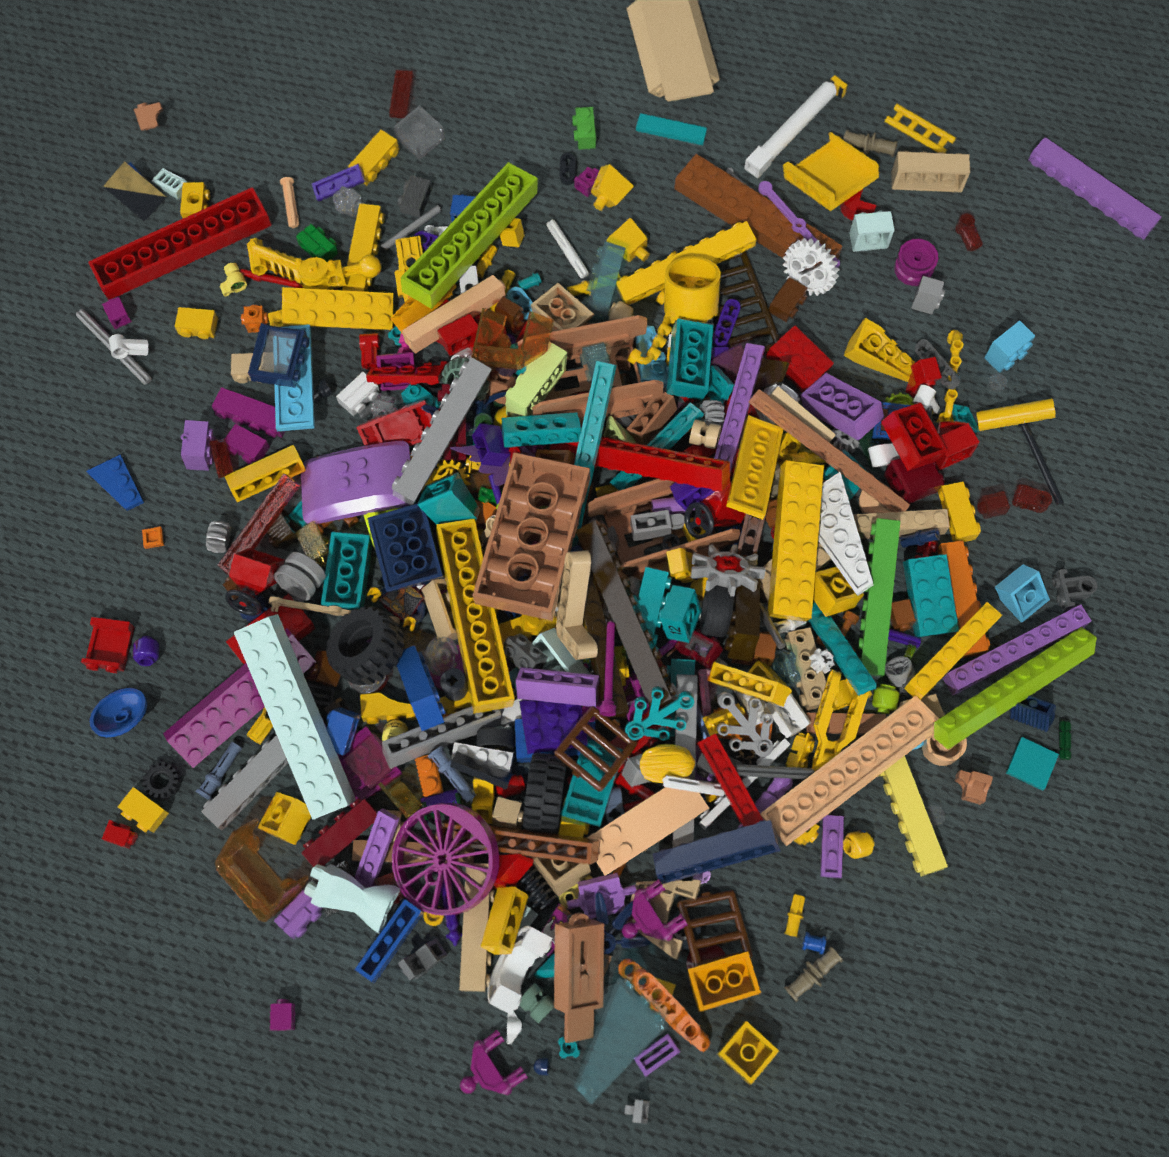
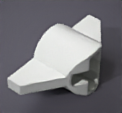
[507,1011,522,1044]

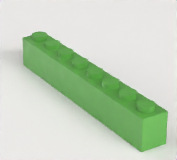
[858,518,901,677]

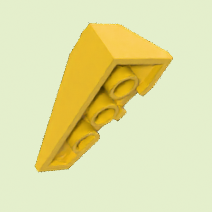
[843,318,915,382]

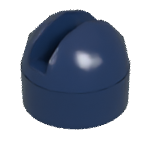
[534,1058,549,1076]

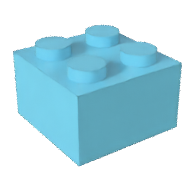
[984,321,1035,373]

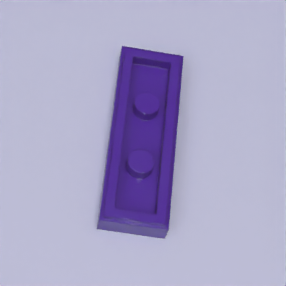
[312,164,366,201]

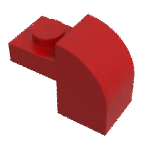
[840,189,876,221]

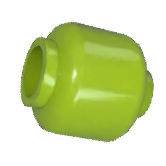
[872,684,900,714]

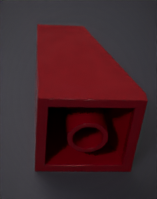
[884,458,945,504]

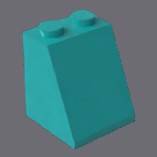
[418,472,480,525]

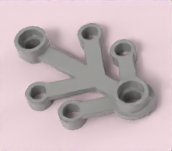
[717,692,774,757]

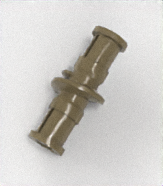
[843,130,898,157]
[784,946,843,1002]

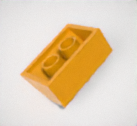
[688,952,761,1012]

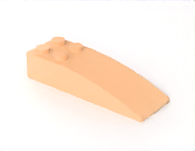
[587,776,709,876]

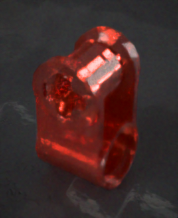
[1012,485,1052,513]

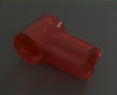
[955,213,983,252]

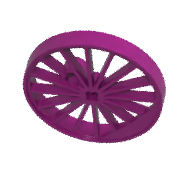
[392,803,499,915]

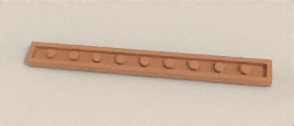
[748,389,910,512]

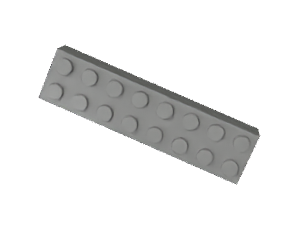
[391,357,491,506]

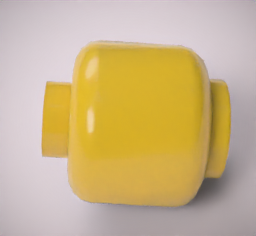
[843,830,874,859]

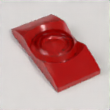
[356,400,432,446]

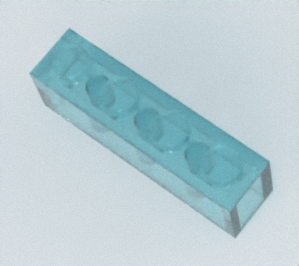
[583,241,625,320]

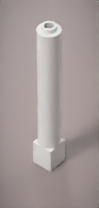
[744,81,837,178]

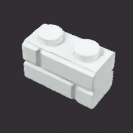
[336,372,380,416]

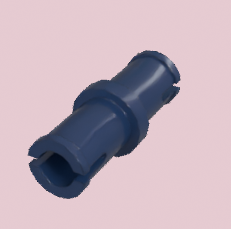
[900,528,940,548]

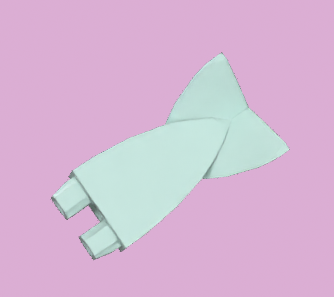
[304,864,401,934]

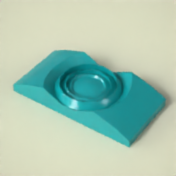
[561,739,623,827]

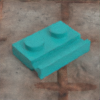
[706,365,734,407]

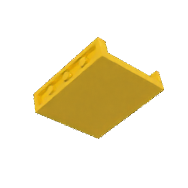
[783,132,879,211]

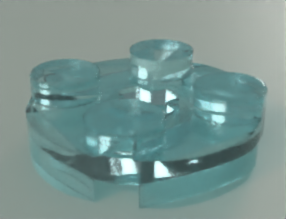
[773,649,801,688]

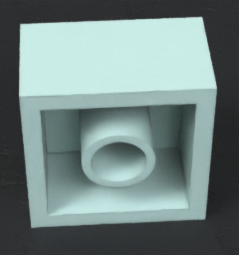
[849,211,894,252]

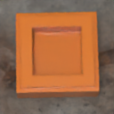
[142,526,164,549]

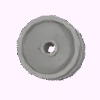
[274,552,326,601]

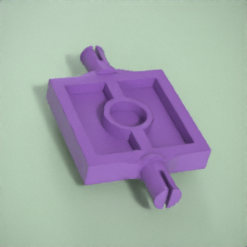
[567,873,636,919]

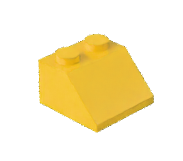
[257,792,311,845]

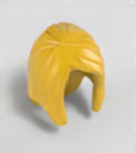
[640,744,695,783]

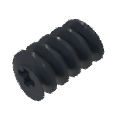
[440,668,468,701]
[518,868,557,914]

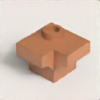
[134,102,163,131]
[955,770,993,805]

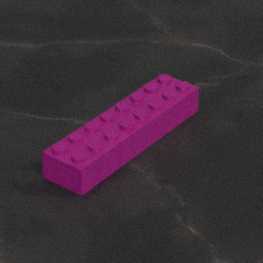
[163,628,316,768]

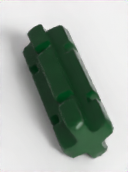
[1059,721,1071,760]

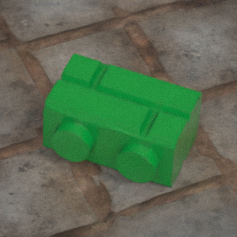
[296,224,338,262]

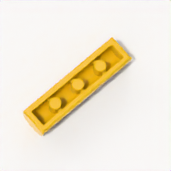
[976,398,1055,431]

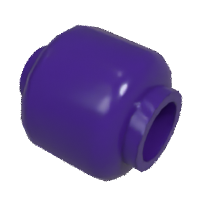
[133,636,159,666]

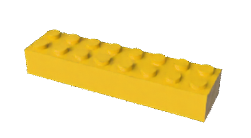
[768,460,824,622]

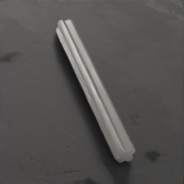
[76,309,152,385]

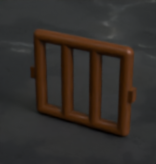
[554,706,637,791]
[677,890,753,967]

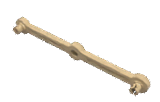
[268,597,400,625]

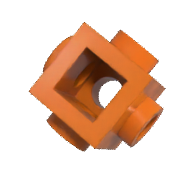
[241,305,269,333]

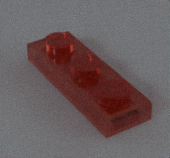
[389,70,414,119]

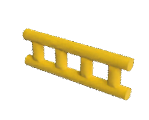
[884,104,956,154]

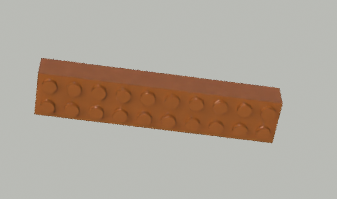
[675,154,842,271]

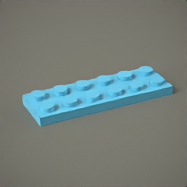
[273,325,315,432]

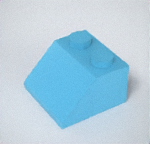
[995,564,1050,623]

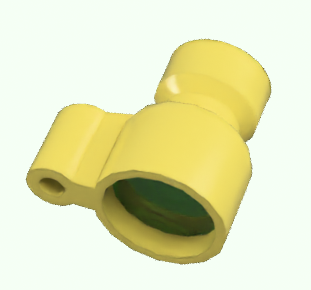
[220,263,247,296]

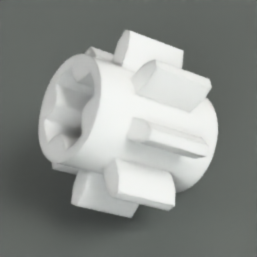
[809,649,835,673]

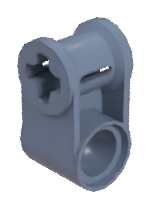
[605,786,624,824]

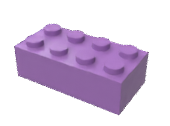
[800,373,884,440]

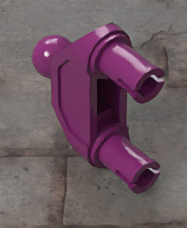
[622,879,688,941]
[460,1030,528,1095]

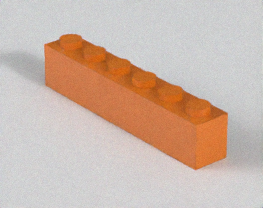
[937,541,990,658]

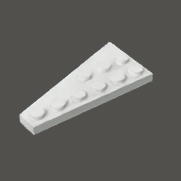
[818,472,874,596]

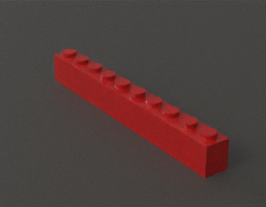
[549,437,730,491]

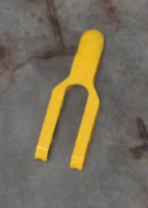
[812,670,870,772]

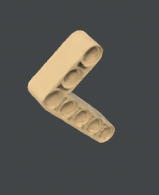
[556,550,598,660]

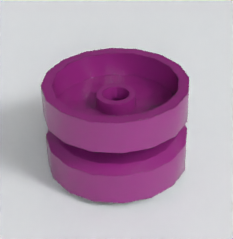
[894,239,938,286]

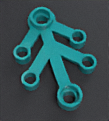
[625,686,694,741]

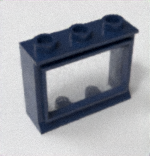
[248,323,309,388]

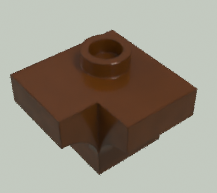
[304,651,341,687]

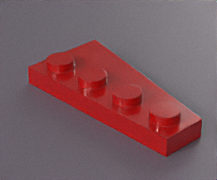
[366,361,447,385]

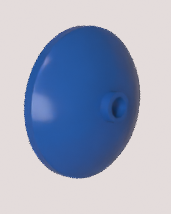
[90,688,147,737]

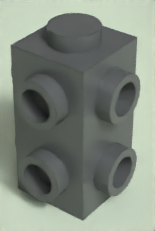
[503,633,548,670]

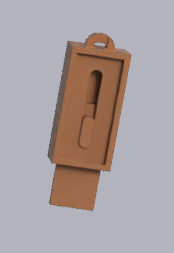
[554,913,604,1043]

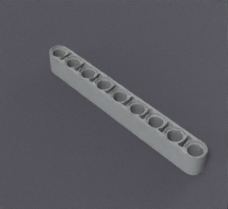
[672,674,697,848]

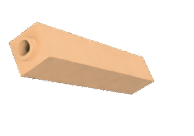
[402,275,506,354]

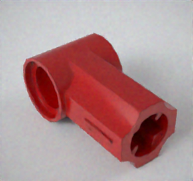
[359,333,379,370]

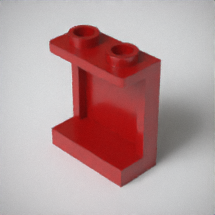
[81,617,135,673]

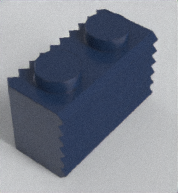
[1010,695,1056,732]

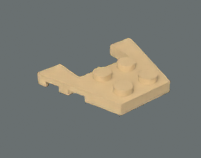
[626,880,701,960]

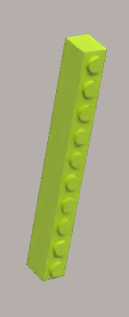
[934,627,1097,750]

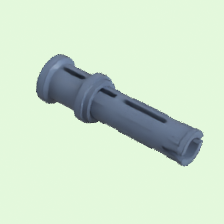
[195,742,242,800]
[427,745,477,803]

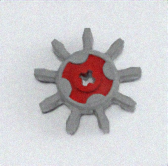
[691,544,766,596]

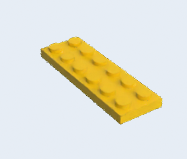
[282,287,393,330]
[726,415,783,519]

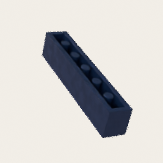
[653,820,780,884]

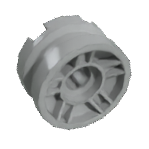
[885,657,916,687]

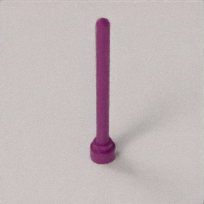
[599,621,616,716]

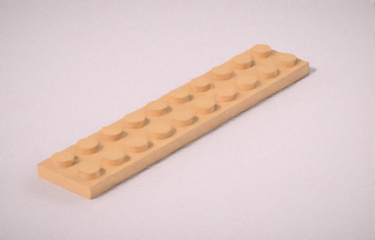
[760,696,939,846]

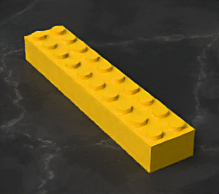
[436,519,515,714]

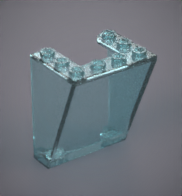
[574,978,666,1104]

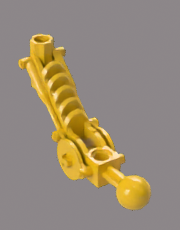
[247,238,381,290]

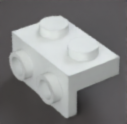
[766,694,811,738]

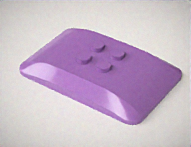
[301,441,411,525]

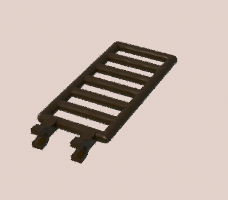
[697,241,780,362]

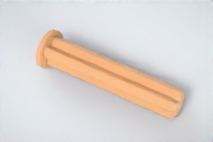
[280,177,299,228]

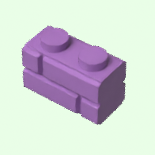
[274,890,323,939]

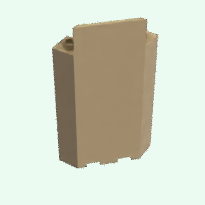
[627,0,720,101]

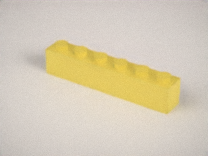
[879,756,948,876]

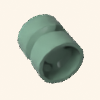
[519,983,554,1024]

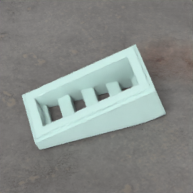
[152,169,188,200]

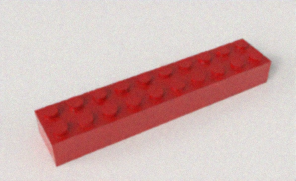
[88,187,272,300]

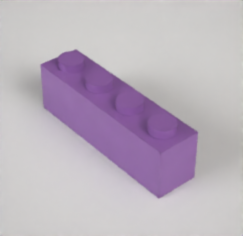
[516,667,600,707]

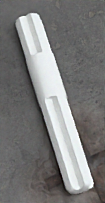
[547,220,589,278]
[662,775,724,796]

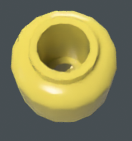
[382,720,409,741]

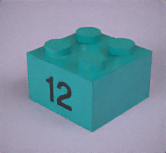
[659,585,702,643]

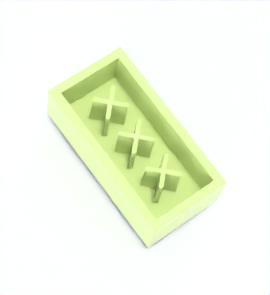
[505,341,567,417]

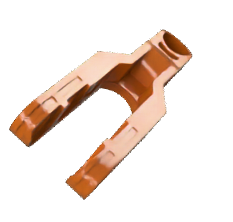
[618,959,710,1052]

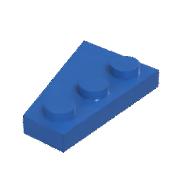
[86,455,144,511]

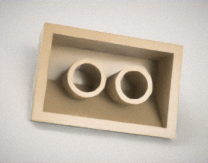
[421,579,458,642]

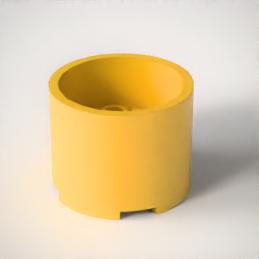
[664,257,721,324]

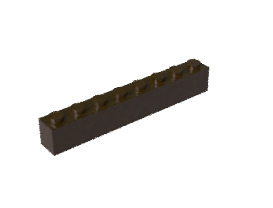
[582,567,629,720]

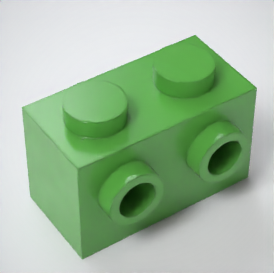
[572,107,596,149]

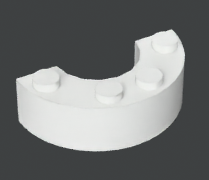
[488,926,552,1014]

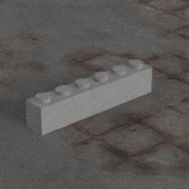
[382,707,501,769]
[201,734,288,831]

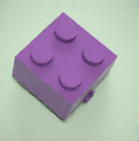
[181,420,216,470]

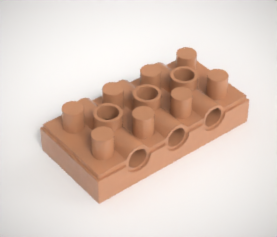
[473,453,590,621]

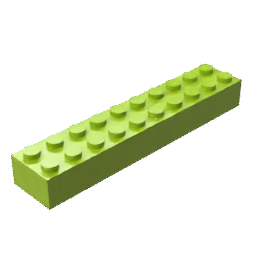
[401,162,538,309]

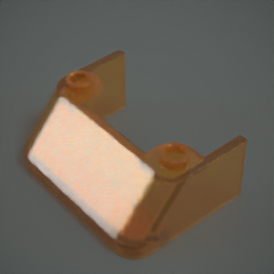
[472,308,554,370]
[215,818,309,922]

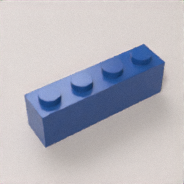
[355,899,424,983]

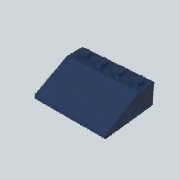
[367,504,445,592]

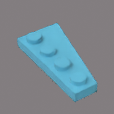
[635,325,669,388]

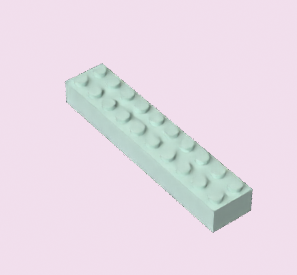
[234,614,356,820]

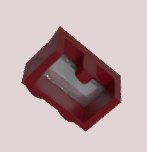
[675,628,723,670]

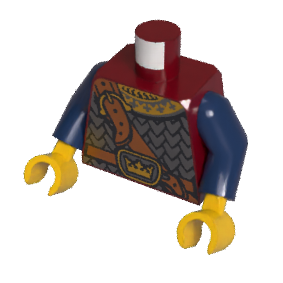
[367,585,426,632]

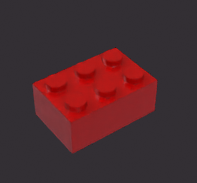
[765,325,834,393]
[881,402,948,471]

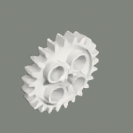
[783,238,839,296]

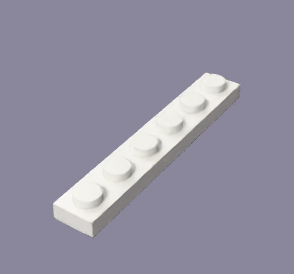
[699,739,790,830]

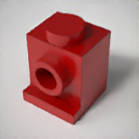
[102,820,138,849]

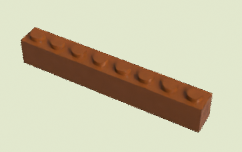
[435,819,599,864]

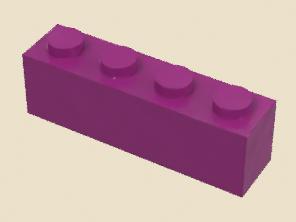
[212,387,286,438]

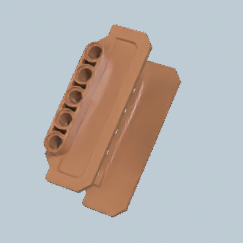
[517,315,664,425]
[587,479,740,583]

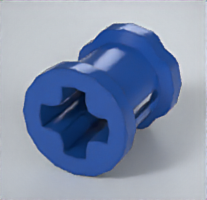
[802,932,827,955]

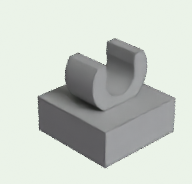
[624,1100,650,1124]

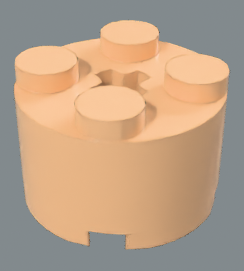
[922,734,967,766]

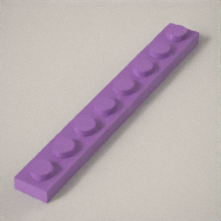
[714,343,765,475]

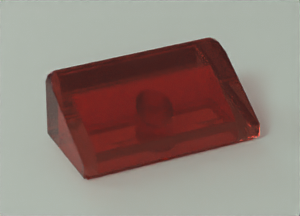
[209,439,234,478]

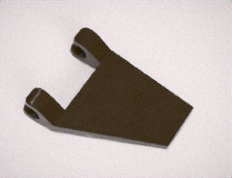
[753,358,790,394]

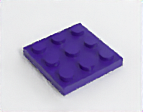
[519,700,588,754]

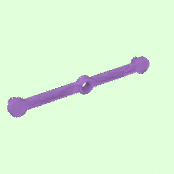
[758,181,840,268]

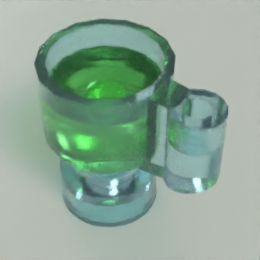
[468,412,493,436]

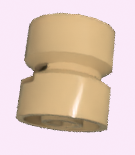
[689,419,722,450]

